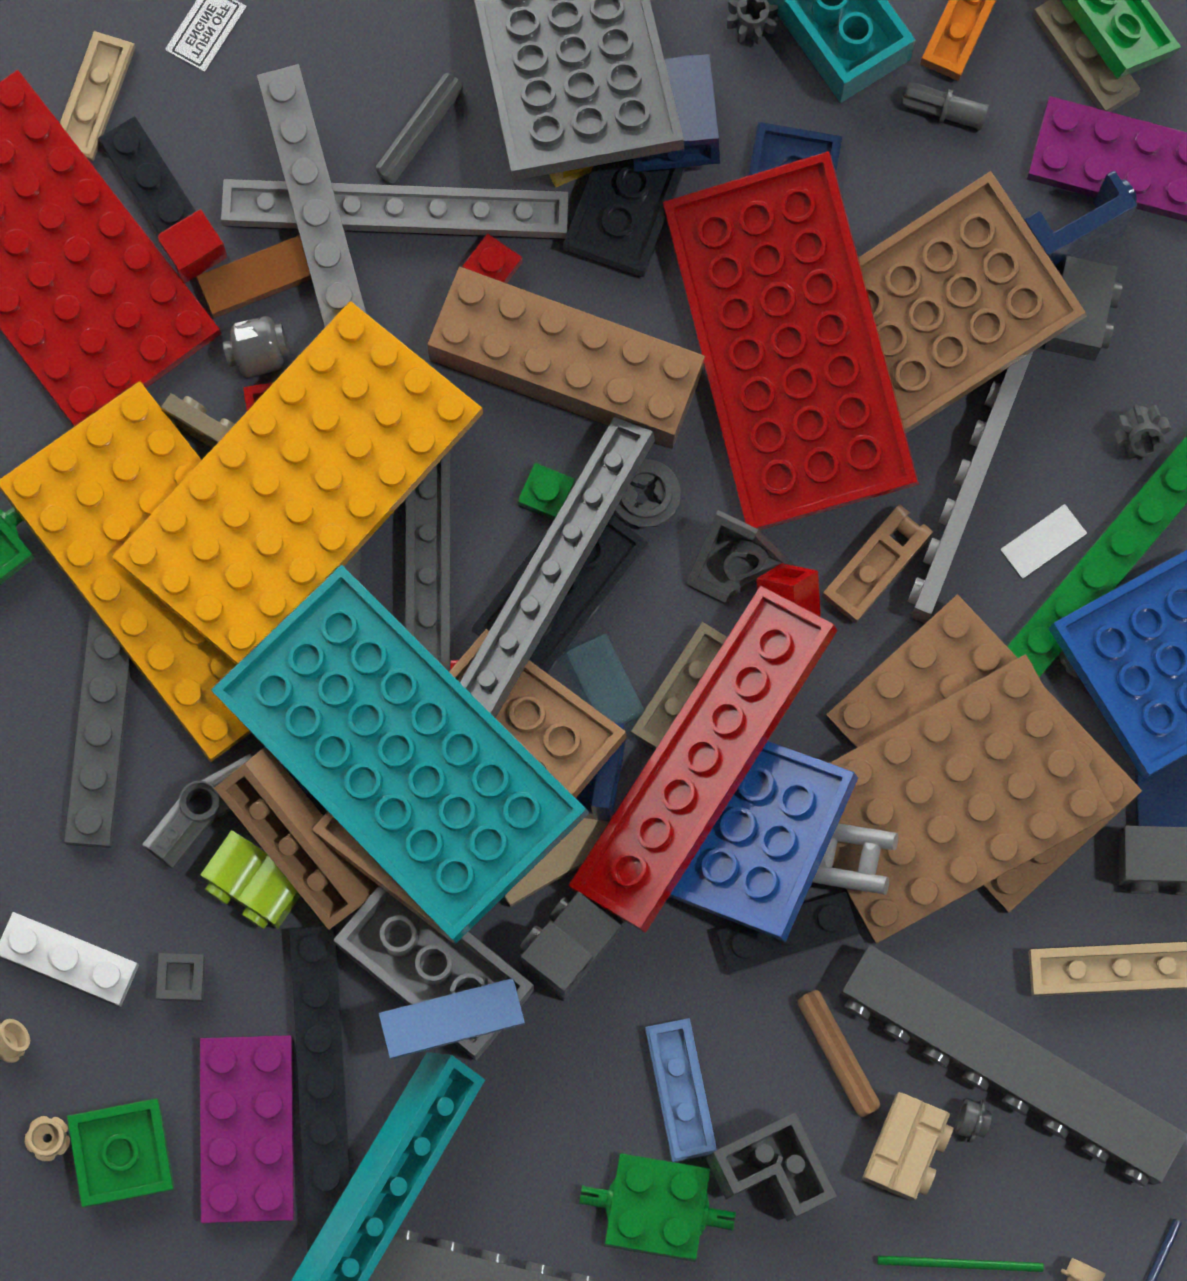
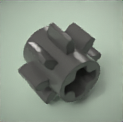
[726,0,778,45]
[1114,404,1172,459]

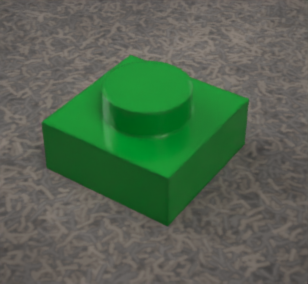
[518,463,575,521]

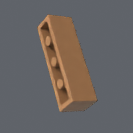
[214,746,379,929]

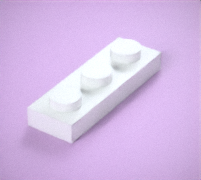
[0,912,139,1007]

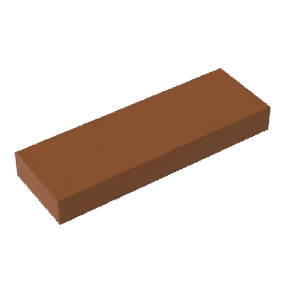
[196,235,312,319]

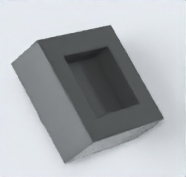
[156,953,206,1002]

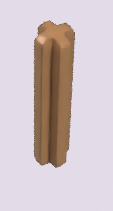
[798,990,880,1117]

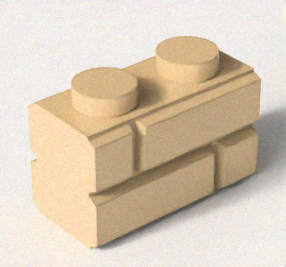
[861,1092,953,1201]

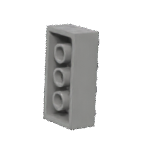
[334,886,534,1061]

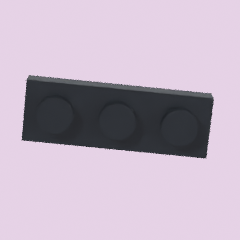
[98,116,196,235]
[716,891,859,975]

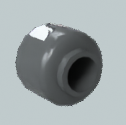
[223,316,290,378]

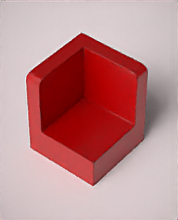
[158,209,228,283]
[757,563,821,617]

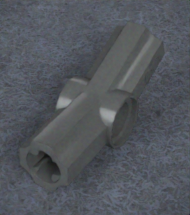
[142,754,251,870]

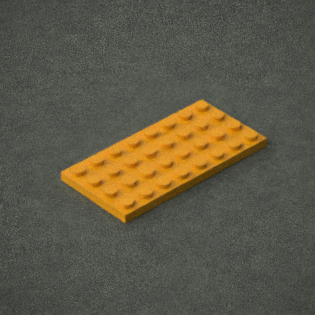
[112,301,483,665]
[0,381,252,762]

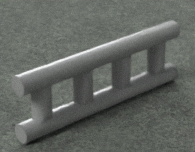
[812,823,898,895]

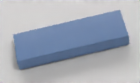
[379,978,525,1059]
[645,1018,717,1162]

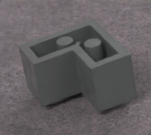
[520,892,621,1001]
[706,1112,837,1222]

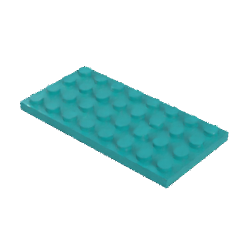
[211,565,589,943]

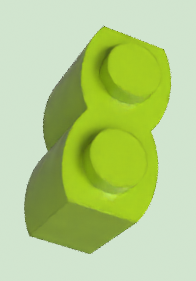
[201,830,301,930]

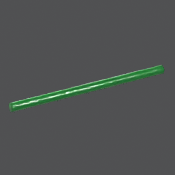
[877,1255,1044,1272]

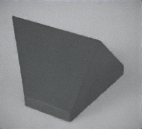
[686,510,794,603]

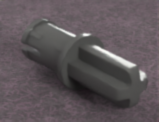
[902,82,989,131]

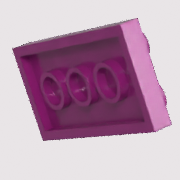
[1027,96,1187,222]
[200,1035,295,1224]

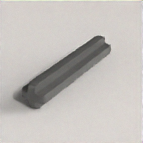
[376,73,463,184]

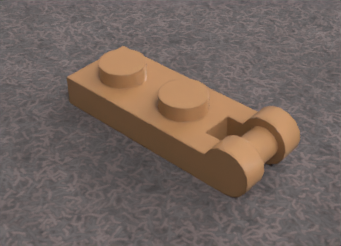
[822,504,934,624]

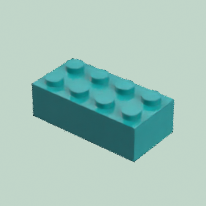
[767,0,916,103]

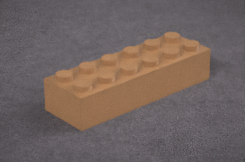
[427,266,705,449]

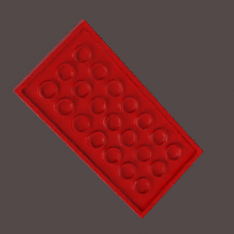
[0,69,221,427]
[663,151,919,530]

